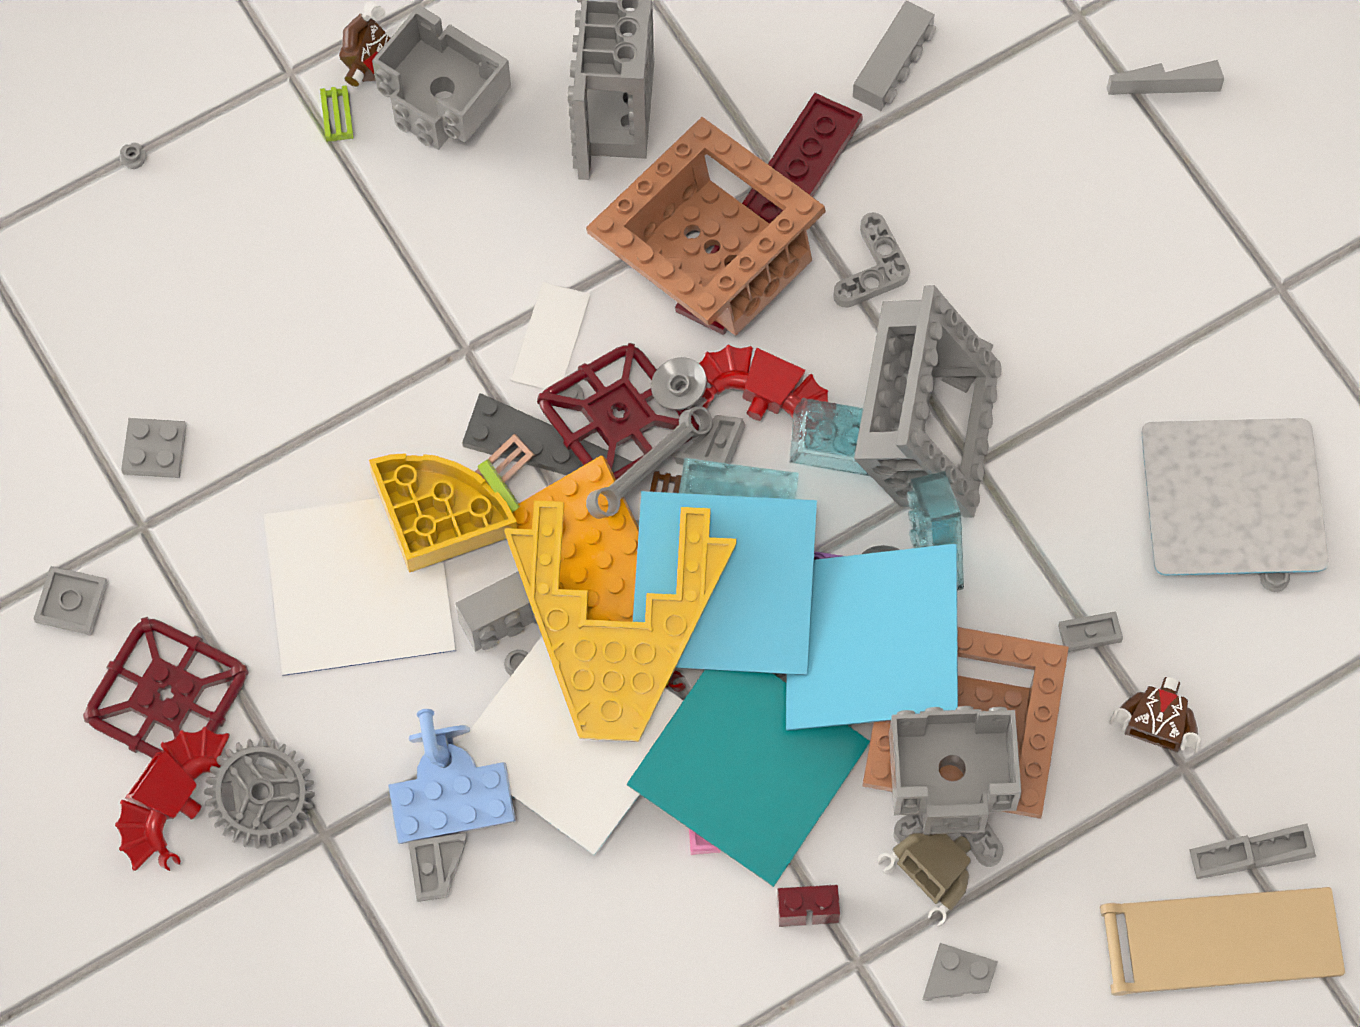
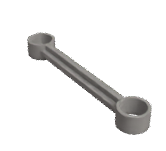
[586,406,712,519]

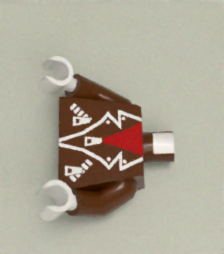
[339,1,390,87]
[1109,677,1201,754]

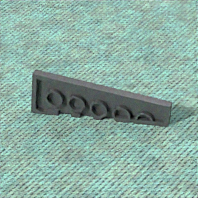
[462,393,632,476]

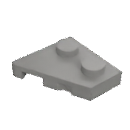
[674,415,745,471]
[408,833,466,902]
[922,943,998,1001]

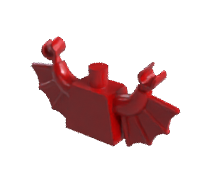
[699,344,836,452]
[115,727,230,871]

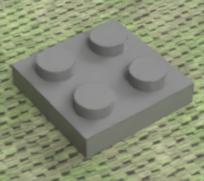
[121,418,186,478]
[33,566,108,635]

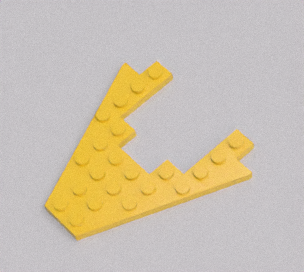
[504,500,737,742]

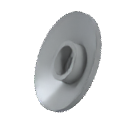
[651,357,707,411]

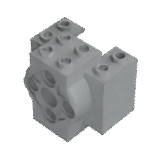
[372,4,511,150]
[889,706,1021,835]

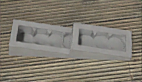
[1107,60,1224,95]
[1189,824,1316,879]

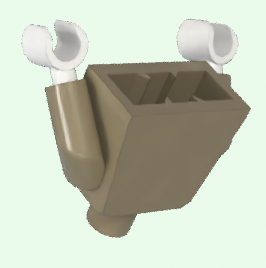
[877,833,971,927]

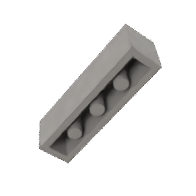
[852,0,936,111]

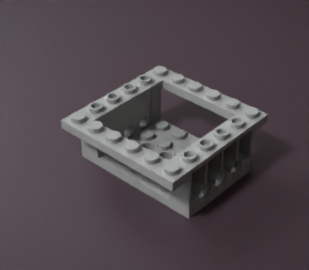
[568,0,654,180]
[854,285,1001,518]

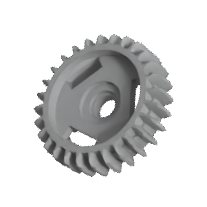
[204,738,315,849]

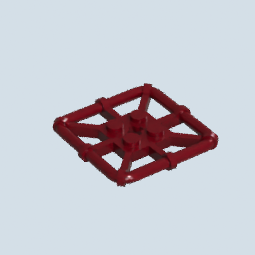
[537,343,700,480]
[83,616,249,758]

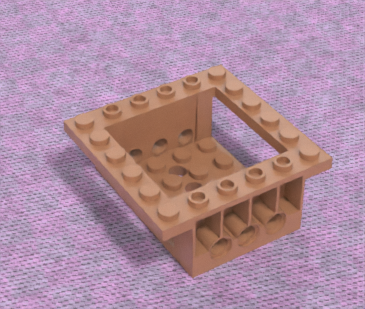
[586,117,826,336]
[862,627,1069,819]

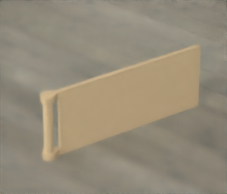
[1100,887,1345,996]

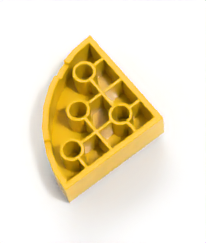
[369,453,517,573]

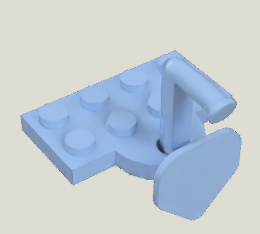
[388,709,516,844]

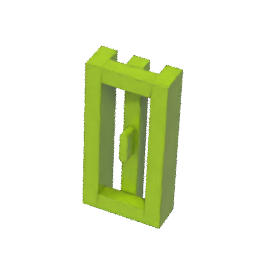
[320,85,354,142]
[477,459,520,512]

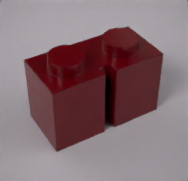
[777,885,840,927]

